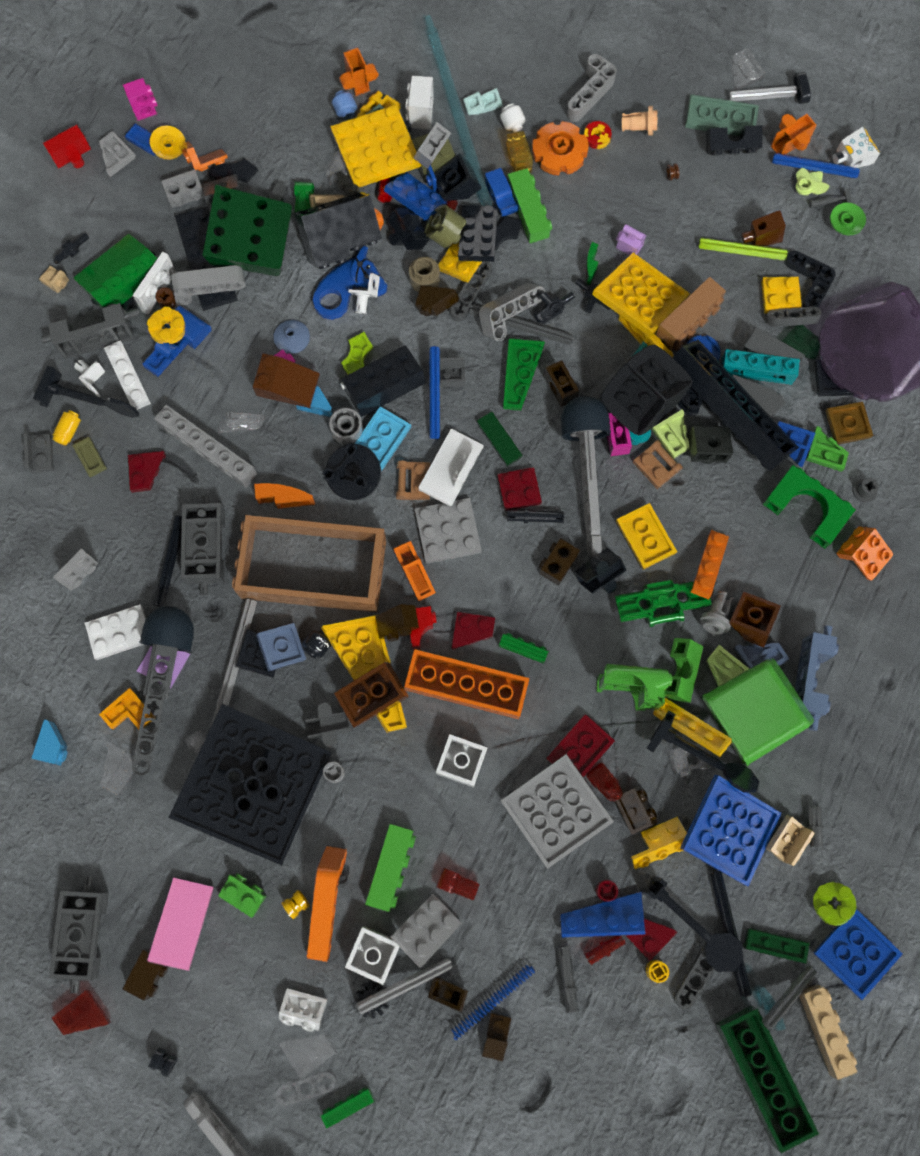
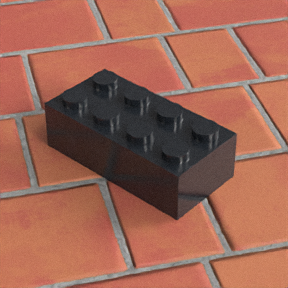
[341,345,426,417]

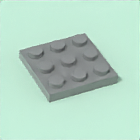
[415,498,482,564]

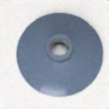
[273,320,310,354]

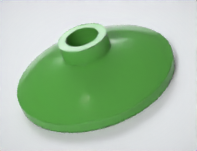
[830,203,866,235]

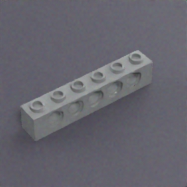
[154,405,257,488]

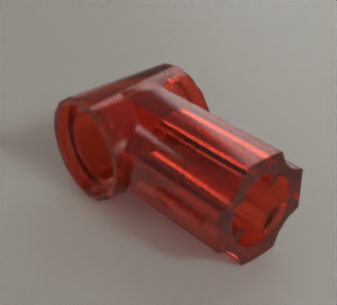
[436,868,480,901]

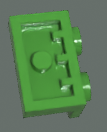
[218,873,266,918]

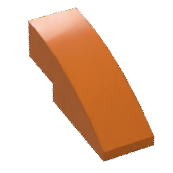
[254,483,315,509]
[392,541,436,601]

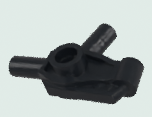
[53,233,89,264]
[575,278,611,313]
[533,290,575,324]

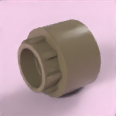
[409,257,440,292]

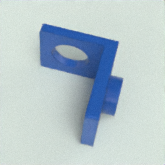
[425,165,440,193]

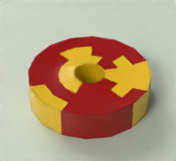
[584,121,612,149]

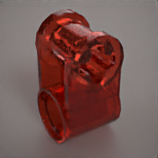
[586,762,622,802]

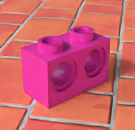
[123,78,158,121]

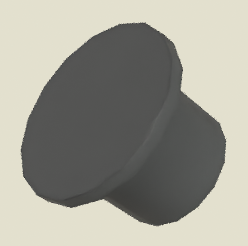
[853,478,879,502]

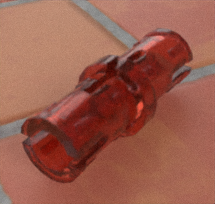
[584,935,626,966]

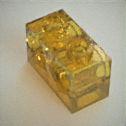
[506,130,533,173]

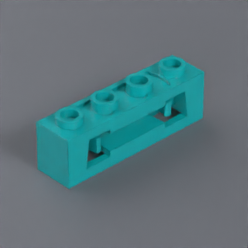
[721,349,800,385]

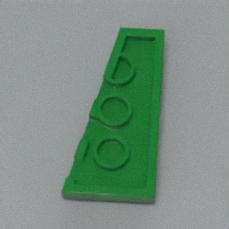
[503,339,545,411]

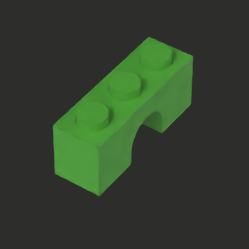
[665,638,703,703]

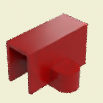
[43,125,91,169]

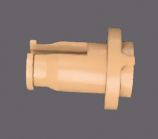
[622,106,658,136]

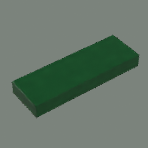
[477,412,523,467]
[744,928,810,964]

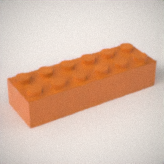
[404,649,530,720]

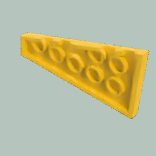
[321,615,407,733]

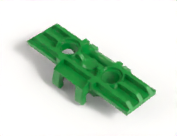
[615,580,712,627]

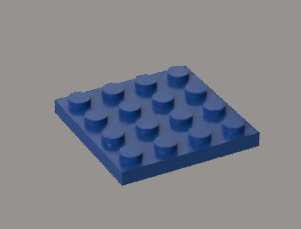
[680,775,782,886]

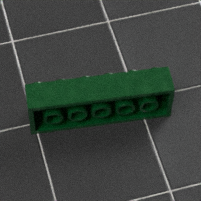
[715,1005,819,1154]

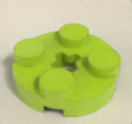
[813,882,856,926]

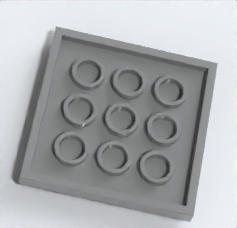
[501,754,614,869]

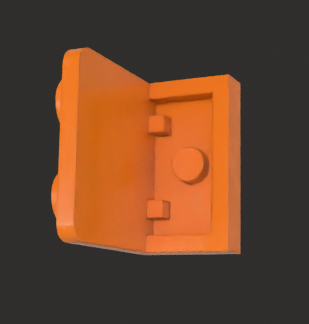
[181,141,228,171]
[836,526,893,580]

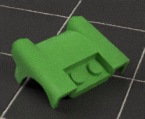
[597,664,672,711]

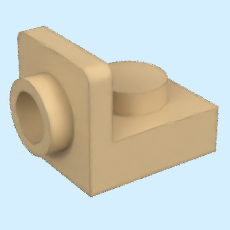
[39,266,69,293]

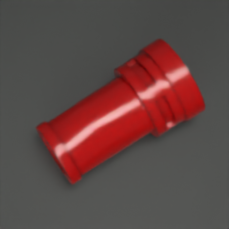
[378,177,392,203]

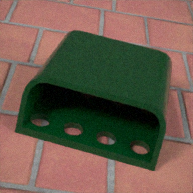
[203,184,292,276]

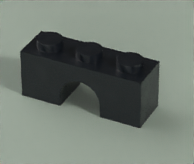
[706,125,763,156]

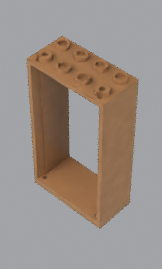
[232,515,387,613]

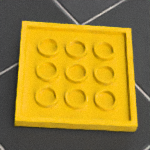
[331,104,421,189]
[592,252,690,337]

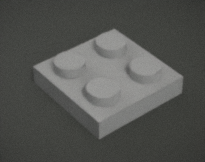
[54,549,98,591]

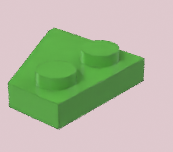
[806,426,849,472]

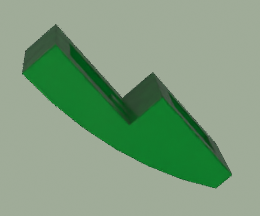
[585,242,599,285]

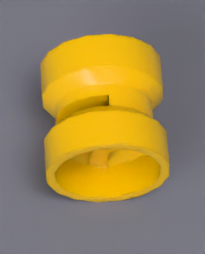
[282,890,310,919]
[645,960,669,983]

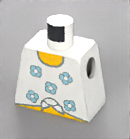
[832,127,880,168]

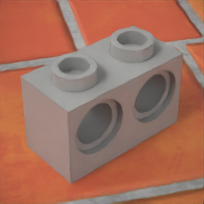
[413,122,451,169]
[161,170,204,208]

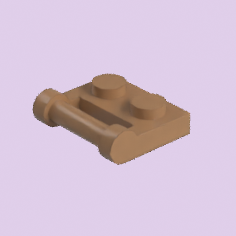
[633,440,683,490]
[396,461,430,500]

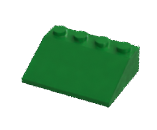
[73,234,157,309]

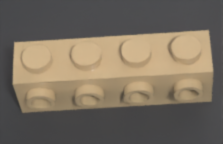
[799,985,858,1080]

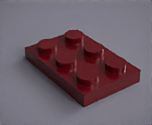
[546,714,615,777]

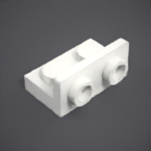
[279,988,327,1031]

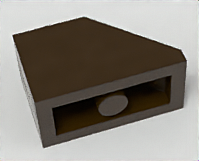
[415,286,460,316]

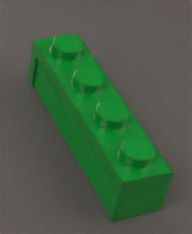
[499,633,549,664]
[320,1087,375,1129]

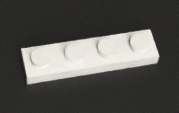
[104,340,151,410]

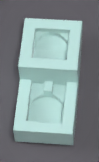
[463,88,503,115]

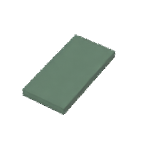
[685,95,759,136]

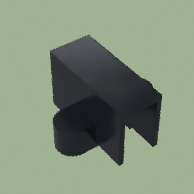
[386,208,430,250]
[574,548,627,594]

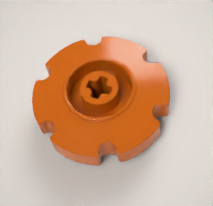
[532,121,588,175]

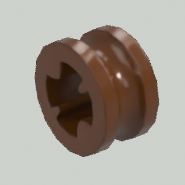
[666,163,679,181]

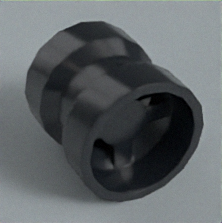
[148,1047,178,1077]

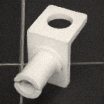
[348,273,380,314]
[74,360,105,397]

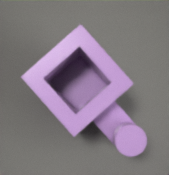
[616,224,646,256]

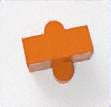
[340,47,379,96]
[770,114,817,155]

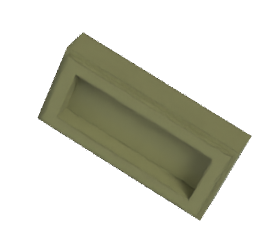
[72,437,107,478]

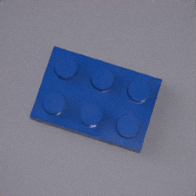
[384,172,447,220]

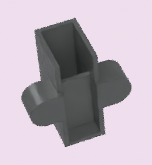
[305,703,353,747]

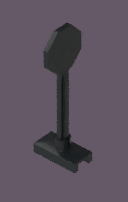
[33,365,140,418]
[646,710,760,793]
[640,876,743,972]

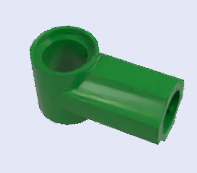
[294,182,314,213]

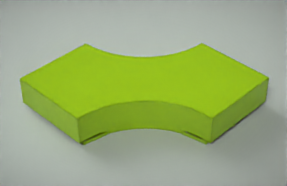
[341,332,373,375]

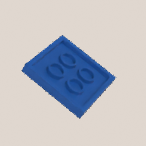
[813,909,903,1000]

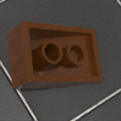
[253,353,320,408]
[334,662,409,728]

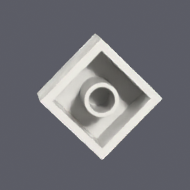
[406,76,434,129]
[436,734,487,788]
[345,926,400,985]

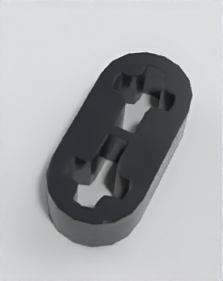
[793,72,811,104]

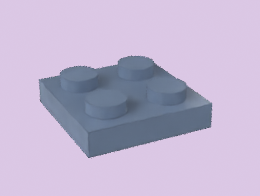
[256,623,306,672]

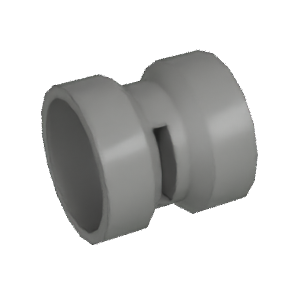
[323,762,345,783]

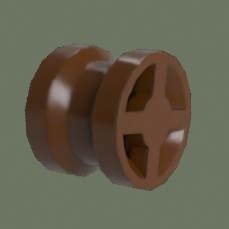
[155,288,176,309]

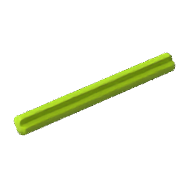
[699,238,788,260]

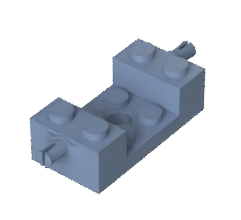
[795,626,839,731]

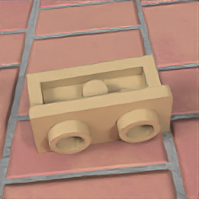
[766,815,815,866]

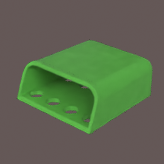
[701,658,814,766]

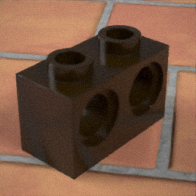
[539,538,580,586]

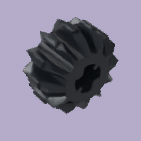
[354,981,389,1019]

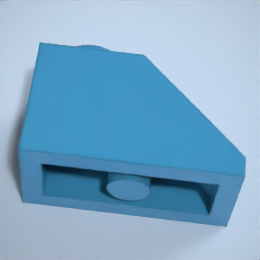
[296,386,333,417]
[31,720,67,766]

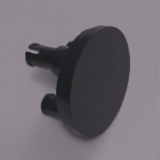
[322,444,381,500]

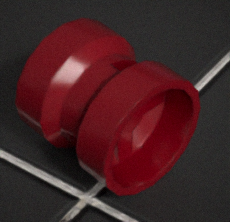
[595,880,618,901]

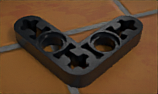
[785,251,836,308]

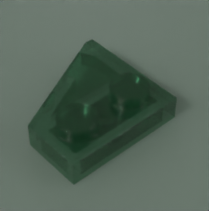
[782,325,828,360]

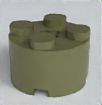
[424,204,466,248]

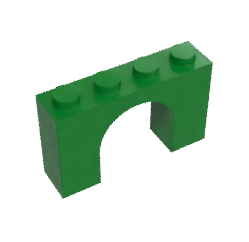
[763,465,856,549]

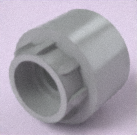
[329,408,363,445]

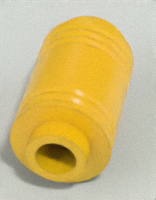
[52,410,81,446]

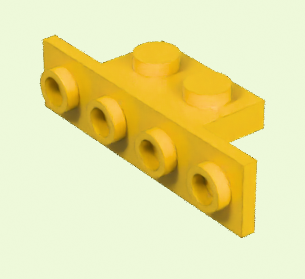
[631,817,687,870]

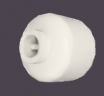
[500,104,525,132]

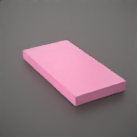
[147,878,214,971]

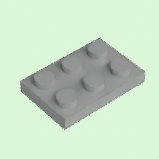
[391,894,462,968]

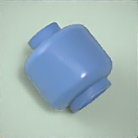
[332,90,357,119]

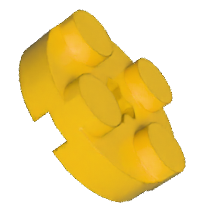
[147,307,186,344]

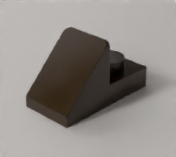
[428,977,468,1012]
[482,1013,512,1061]

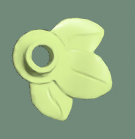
[795,168,829,195]

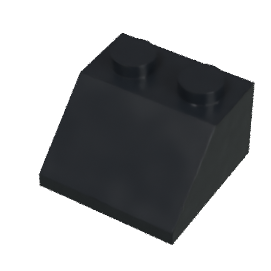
[434,153,482,201]

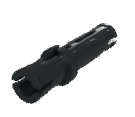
[507,509,564,524]

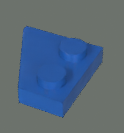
[778,421,816,467]

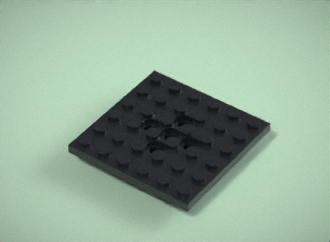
[168,704,332,866]

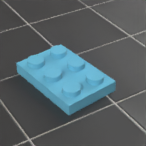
[354,407,411,472]

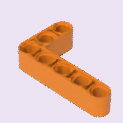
[307,846,347,962]

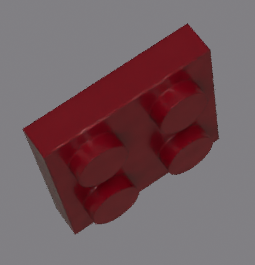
[497,467,542,511]

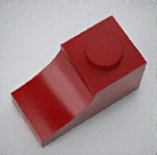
[410,606,437,650]

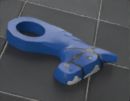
[313,246,388,320]

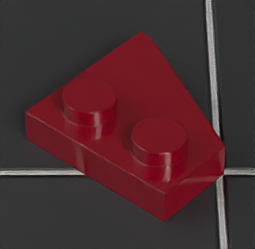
[128,451,166,493]

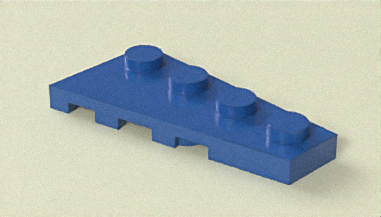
[561,892,645,937]

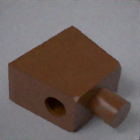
[741,210,786,246]

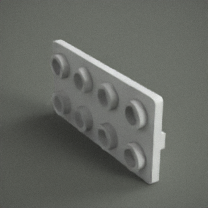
[418,429,483,506]

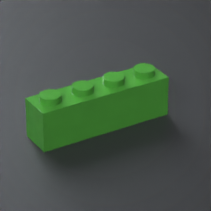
[507,168,552,244]
[365,824,416,912]

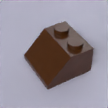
[729,592,781,648]

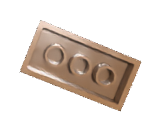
[656,277,726,352]

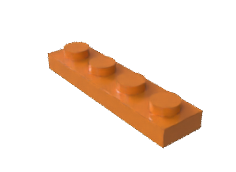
[691,530,729,599]

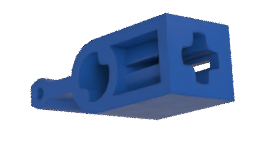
[484,168,519,217]

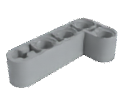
[567,54,616,122]
[171,266,245,306]
[479,283,545,341]

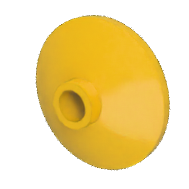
[150,126,186,160]

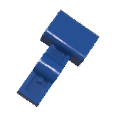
[143,306,212,377]

